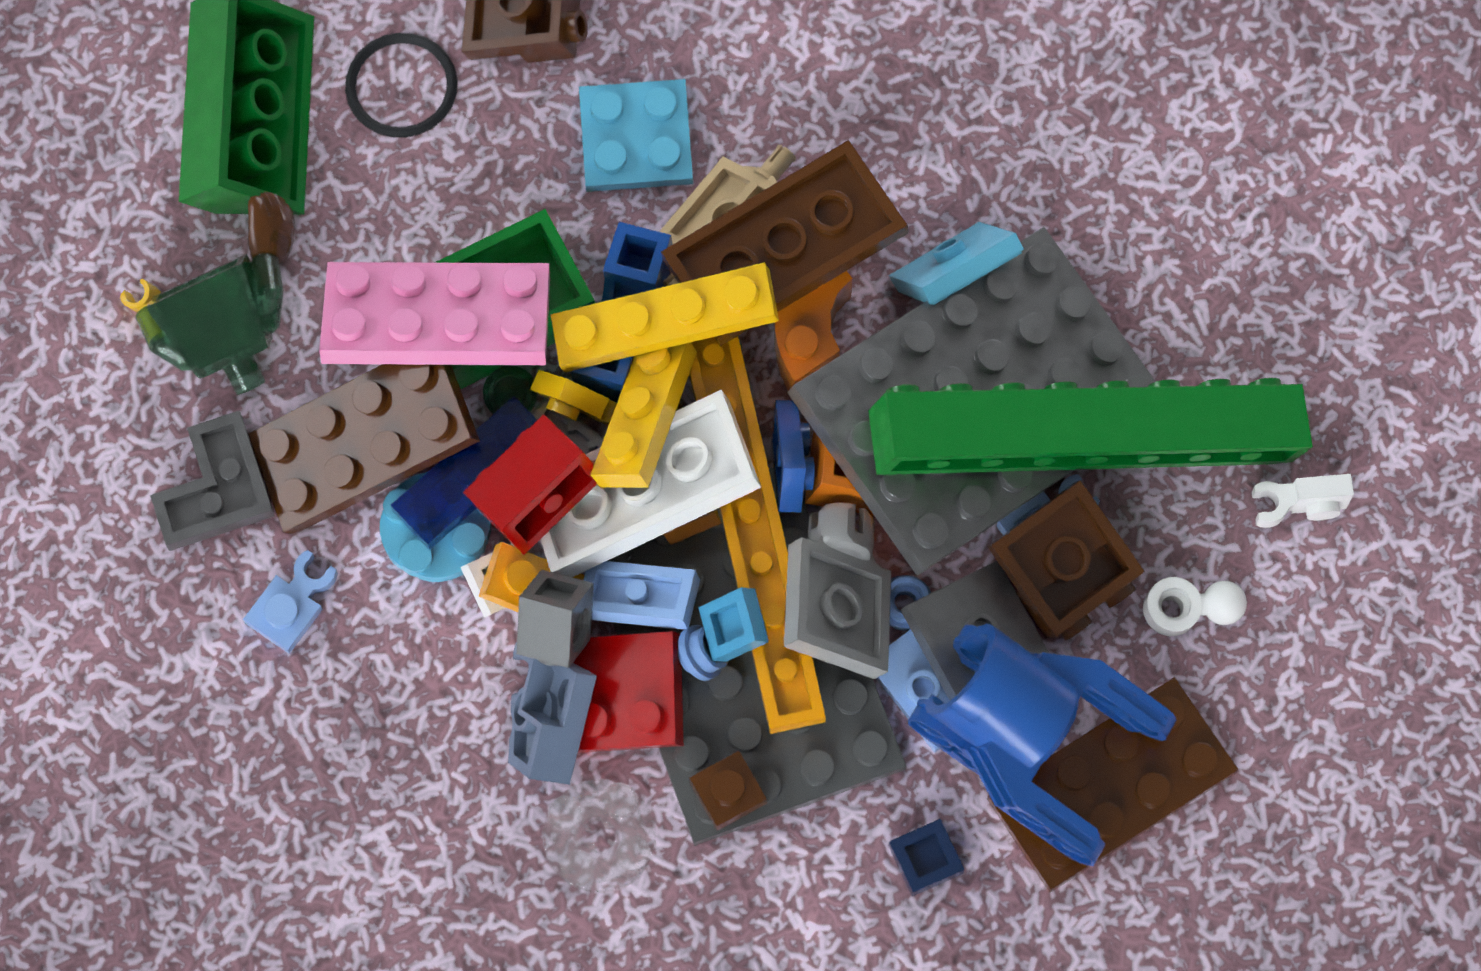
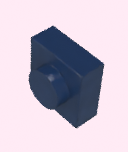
[888,818,965,897]

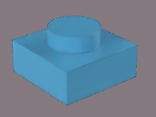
[699,587,769,662]

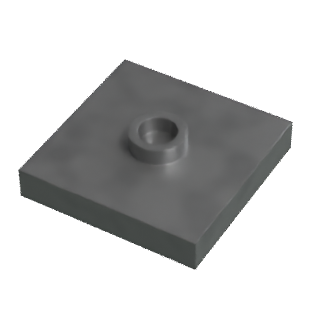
[900,561,1049,700]

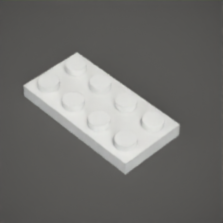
[540,389,761,577]

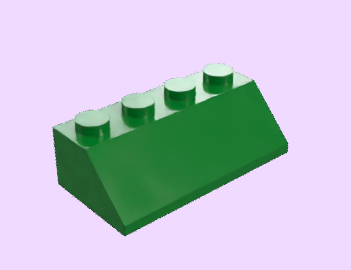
[178,0,314,215]

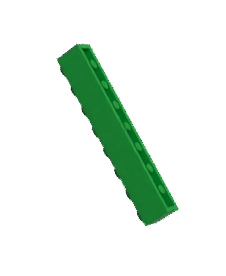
[868,378,1313,475]

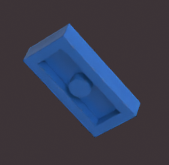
[771,400,815,513]

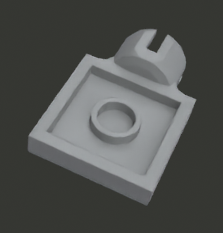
[784,503,891,679]

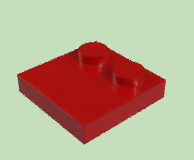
[573,631,684,752]

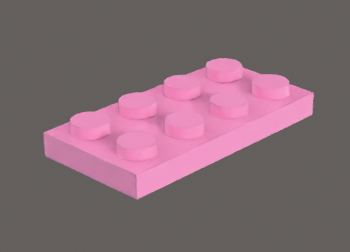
[319,262,550,365]

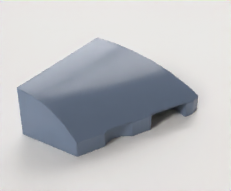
[508,642,597,785]

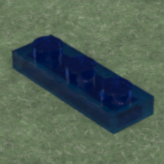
[390,396,537,550]

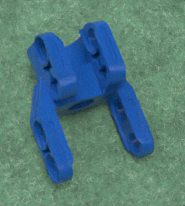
[908,624,1177,866]

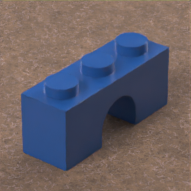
[570,221,673,403]

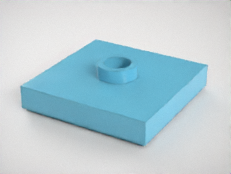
[888,222,1024,305]

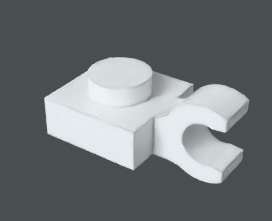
[1252,474,1354,528]

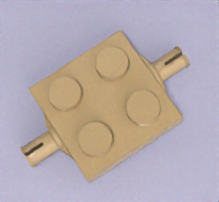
[659,144,796,286]

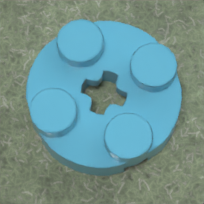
[379,472,491,582]

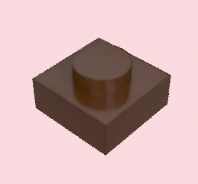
[689,751,767,831]

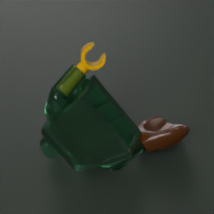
[120,192,295,395]

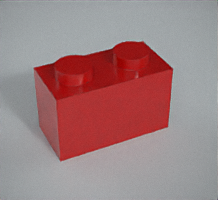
[463,414,597,555]

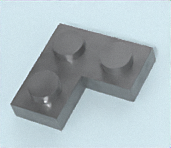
[150,410,275,551]

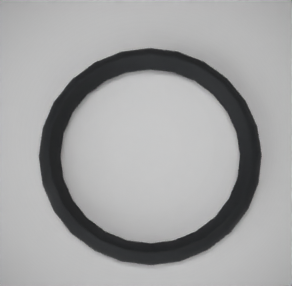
[345,33,458,138]

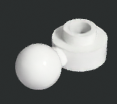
[1143,577,1247,636]

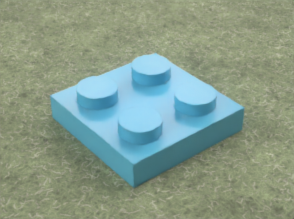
[579,79,693,192]

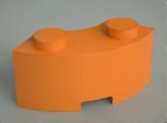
[774,271,853,391]

